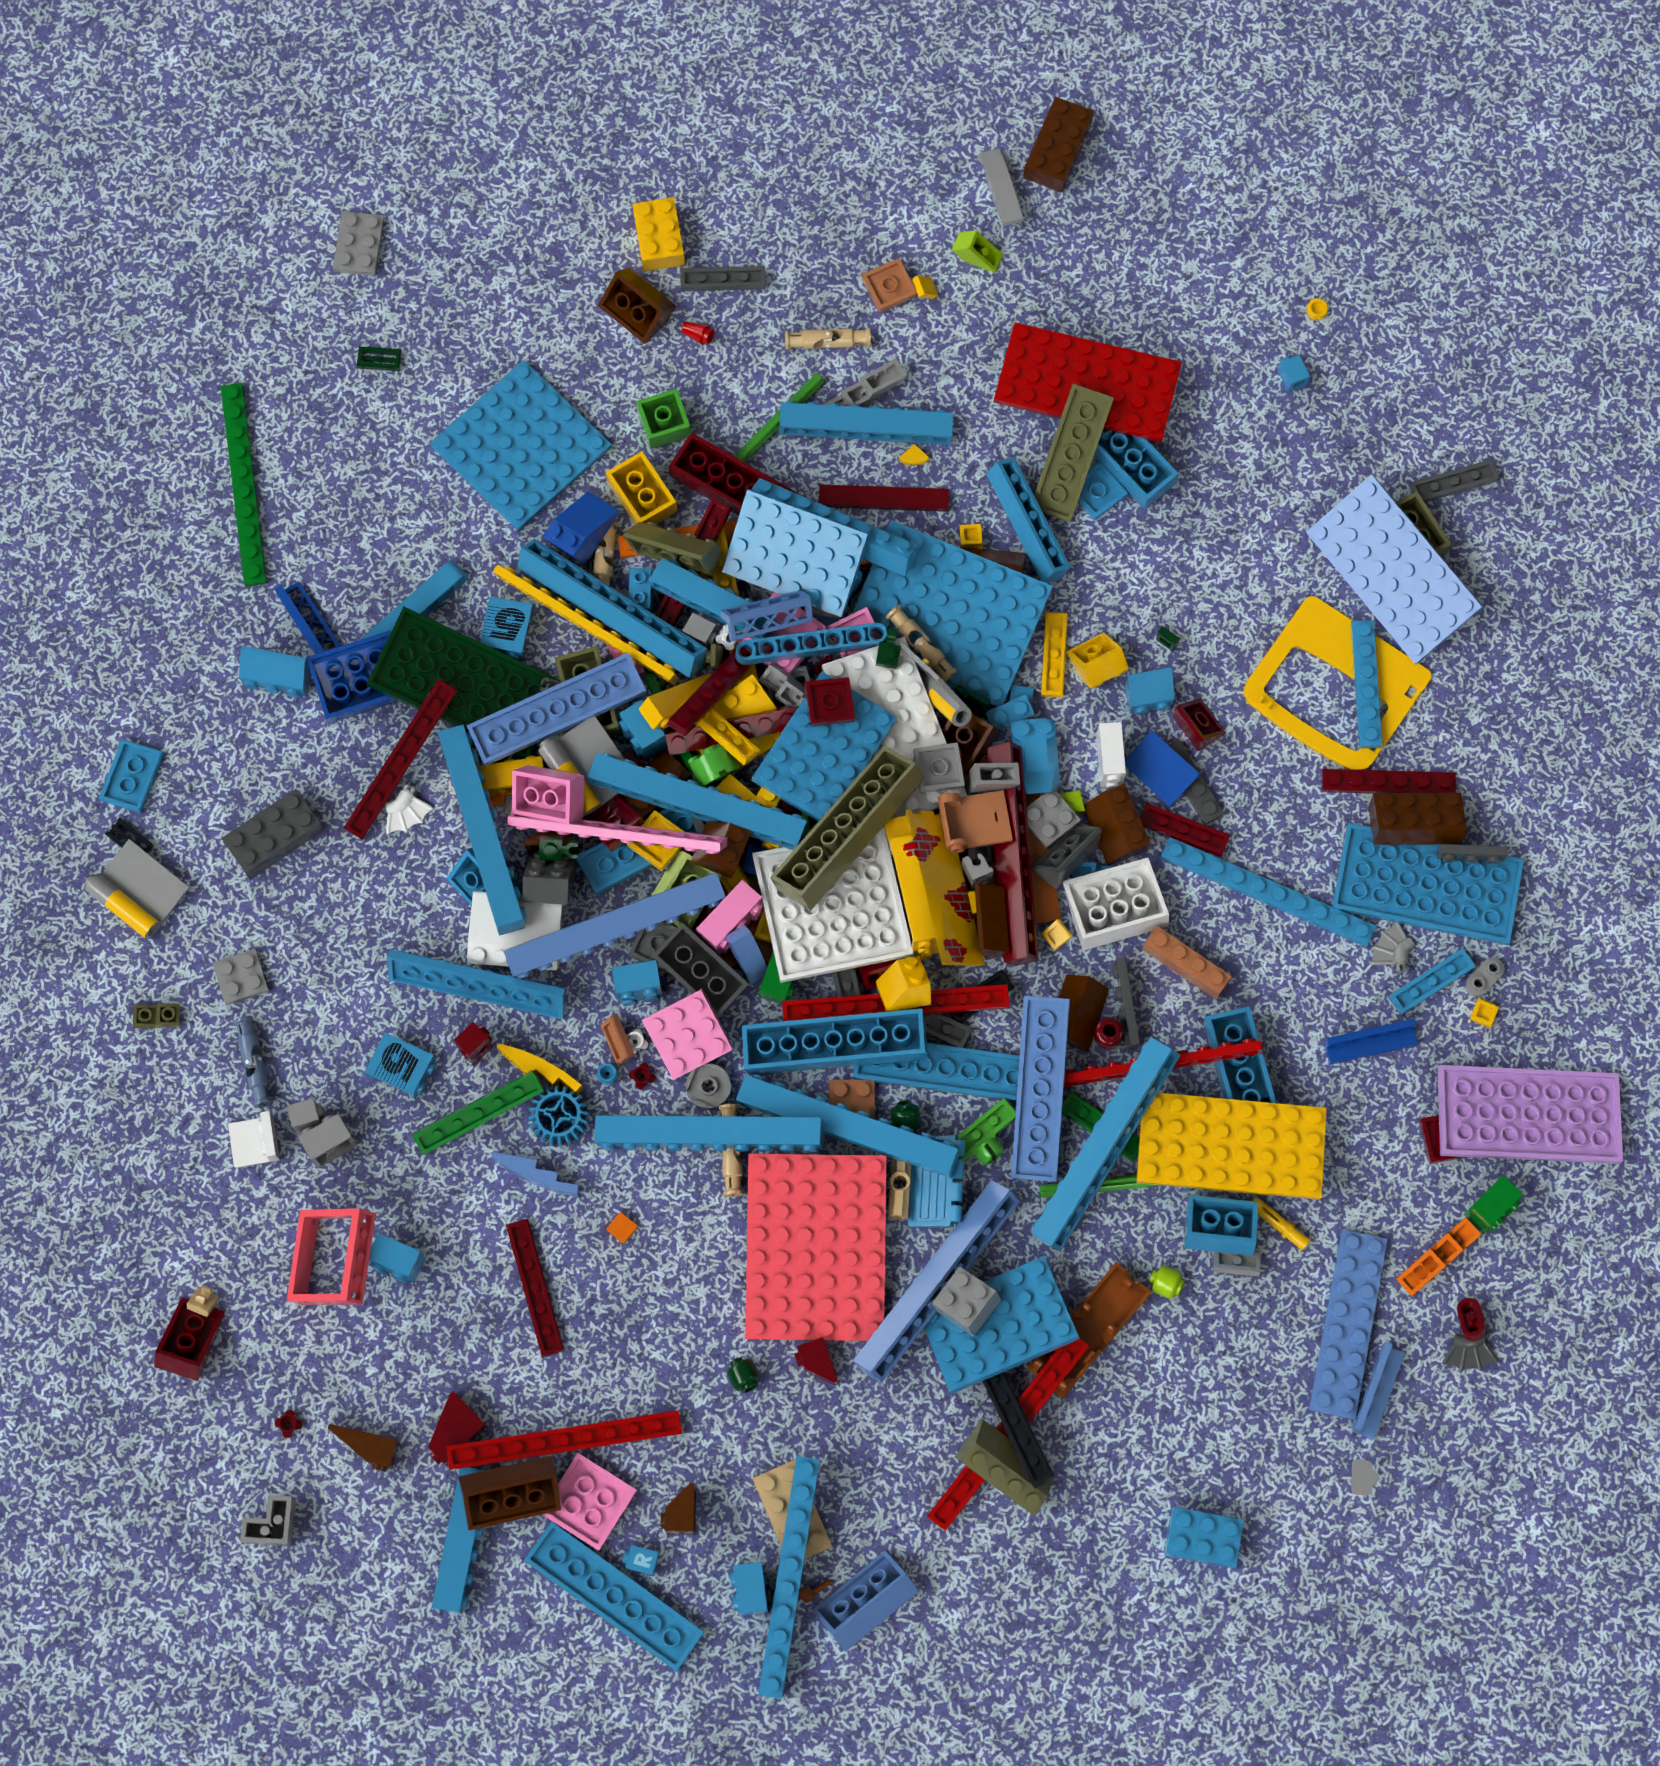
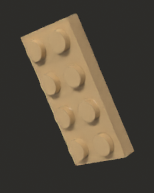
[753,1460,832,1559]

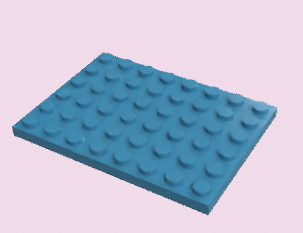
[852,520,1053,707]

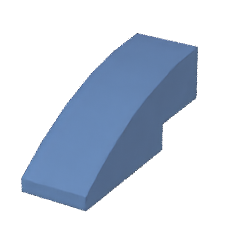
[725,925,767,986]

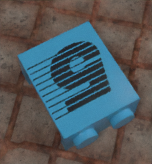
[480,597,534,660]
[364,1032,437,1099]

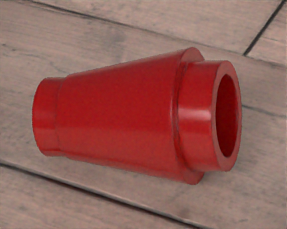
[681,321,714,345]

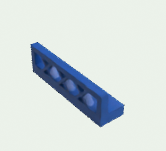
[274,581,341,654]
[1324,1019,1418,1065]

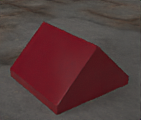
[1173,698,1226,751]

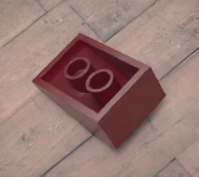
[154,1297,225,1381]

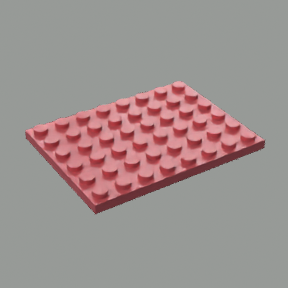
[745,1154,886,1341]

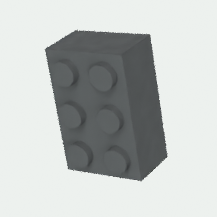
[523,851,575,905]

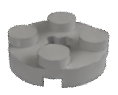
[686,1064,731,1110]

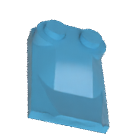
[1010,718,1060,794]

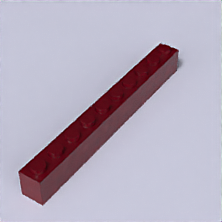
[986,742,1039,966]

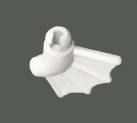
[385,784,433,834]

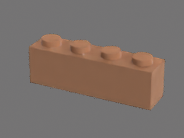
[1142,926,1232,1000]

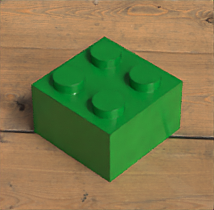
[1463,1175,1523,1234]

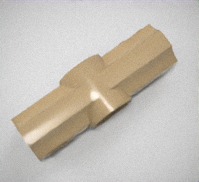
[888,1158,912,1220]

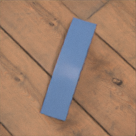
[491,1152,580,1198]

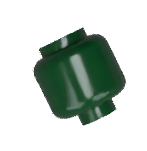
[890,1100,921,1134]
[726,1357,761,1393]

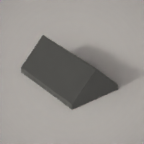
[1031,825,1102,889]

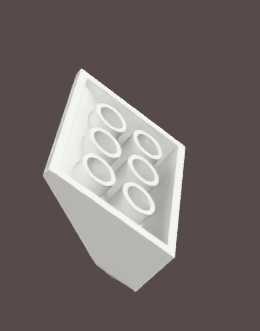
[1063,858,1169,951]
[467,891,563,971]

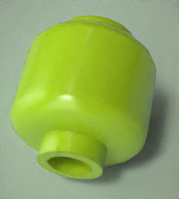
[1149,1265,1185,1299]

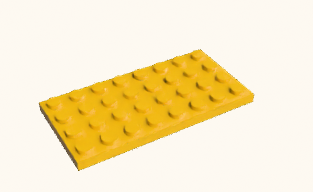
[1136,1093,1327,1200]

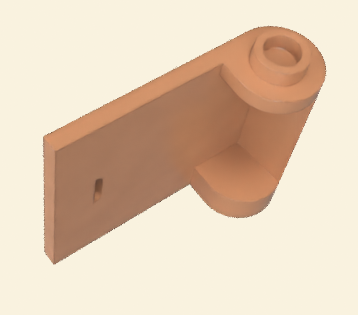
[937,790,1013,853]

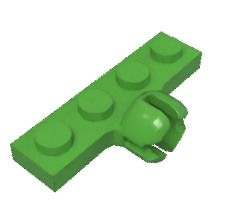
[957,1098,1016,1165]

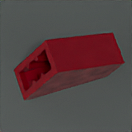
[428,1391,487,1466]

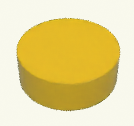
[1306,298,1328,321]

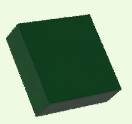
[1156,626,1180,651]

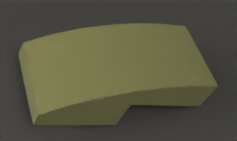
[705,644,724,671]
[133,1003,180,1028]

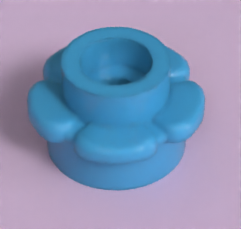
[596,1063,619,1085]

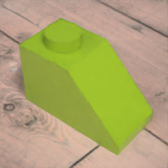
[952,230,1003,272]

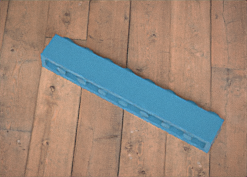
[779,401,953,445]
[752,478,917,576]

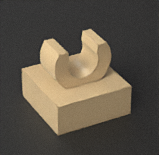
[187,1285,219,1317]

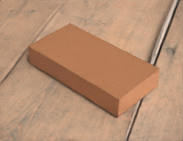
[601,1014,634,1065]

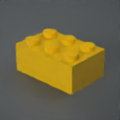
[632,197,685,272]
[605,451,678,524]

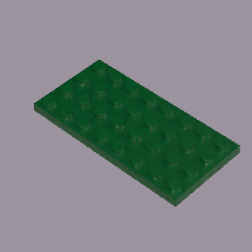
[366,606,560,759]

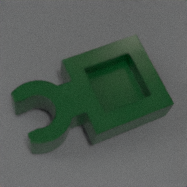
[953,685,991,719]
[539,836,578,861]

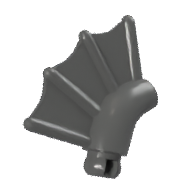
[1442,1327,1498,1372]

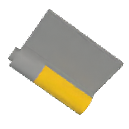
[901,644,972,727]
[538,716,625,817]
[85,839,190,939]

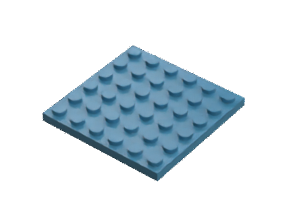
[429,360,612,532]

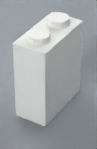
[1096,722,1126,790]

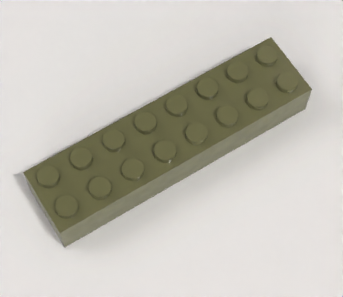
[770,746,925,911]

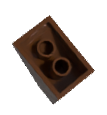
[942,713,1000,776]

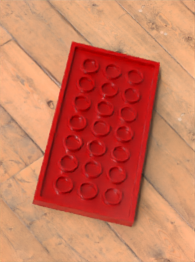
[993,322,1182,443]

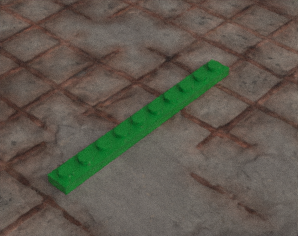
[221,383,267,587]

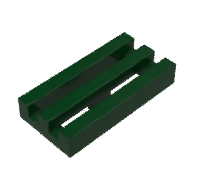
[356,346,402,372]

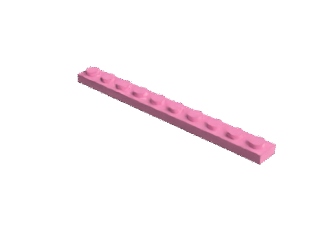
[508,814,727,854]

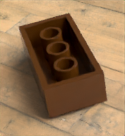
[1023,97,1094,193]
[1368,793,1467,845]

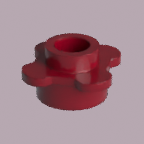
[629,1063,656,1090]
[275,1410,303,1438]

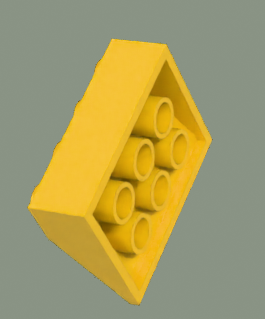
[696,674,782,780]

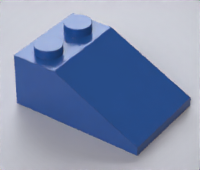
[542,491,621,565]

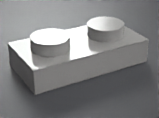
[1213,1252,1261,1277]

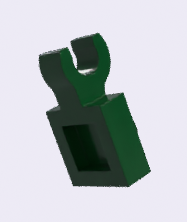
[875,627,901,669]

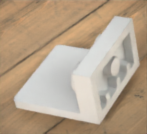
[228,1111,280,1168]

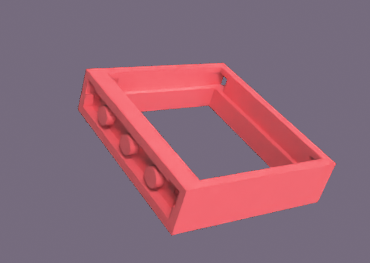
[287,1208,376,1305]

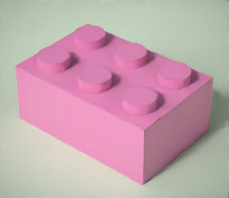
[512,765,584,824]
[696,880,763,956]

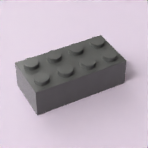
[221,789,324,880]
[652,922,749,1017]

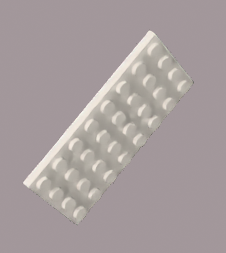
[822,636,967,818]

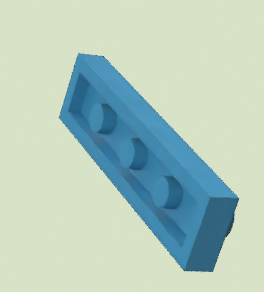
[1388,948,1476,1015]

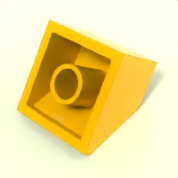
[1066,632,1129,689]
[876,956,931,1012]

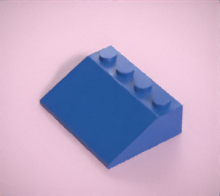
[306,630,399,724]

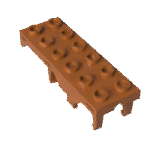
[1027,1262,1152,1399]

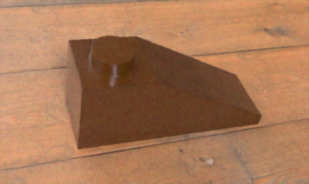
[328,1424,399,1472]

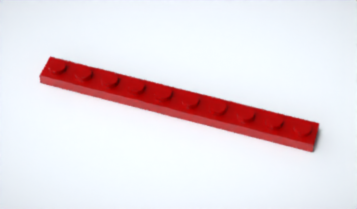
[782,984,1010,1021]
[1064,1038,1263,1088]
[927,1339,1089,1531]
[446,1410,682,1470]

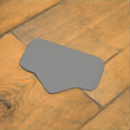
[1351,1459,1380,1495]

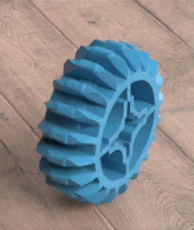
[528,1085,590,1147]

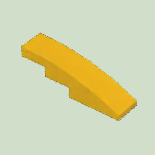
[496,1043,583,1096]

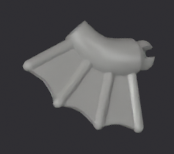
[1370,922,1415,973]

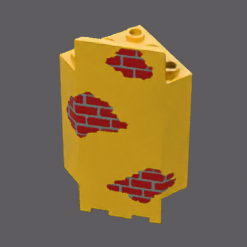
[883,809,985,966]

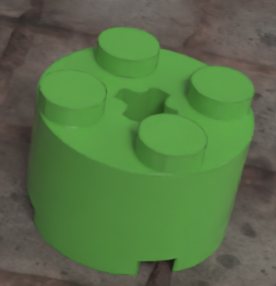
[687,744,741,788]

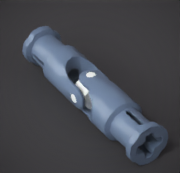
[234,1016,273,1108]

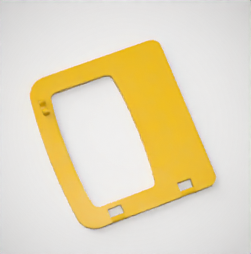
[1244,596,1431,770]

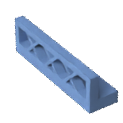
[720,590,813,641]
[1351,1342,1405,1440]

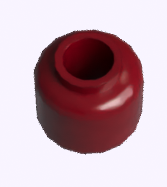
[1094,1018,1124,1050]

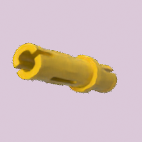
[1253,1196,1311,1251]

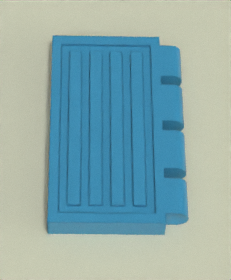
[908,1135,965,1228]

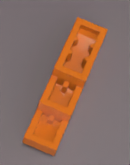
[1396,1217,1482,1296]

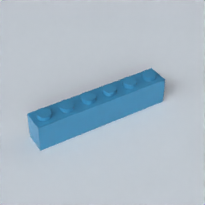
[986,457,1071,584]
[649,558,777,639]
[431,1467,485,1614]

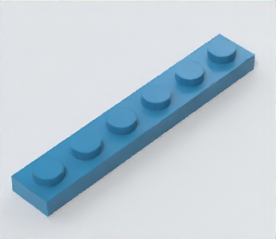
[1351,620,1382,748]

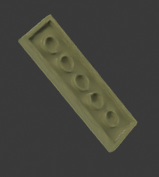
[1034,384,1114,522]

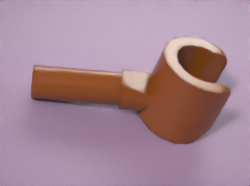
[799,1579,831,1603]

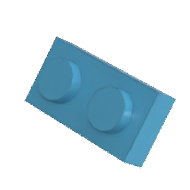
[986,694,1035,730]

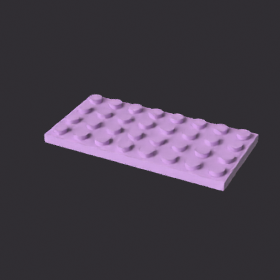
[1437,1065,1623,1164]

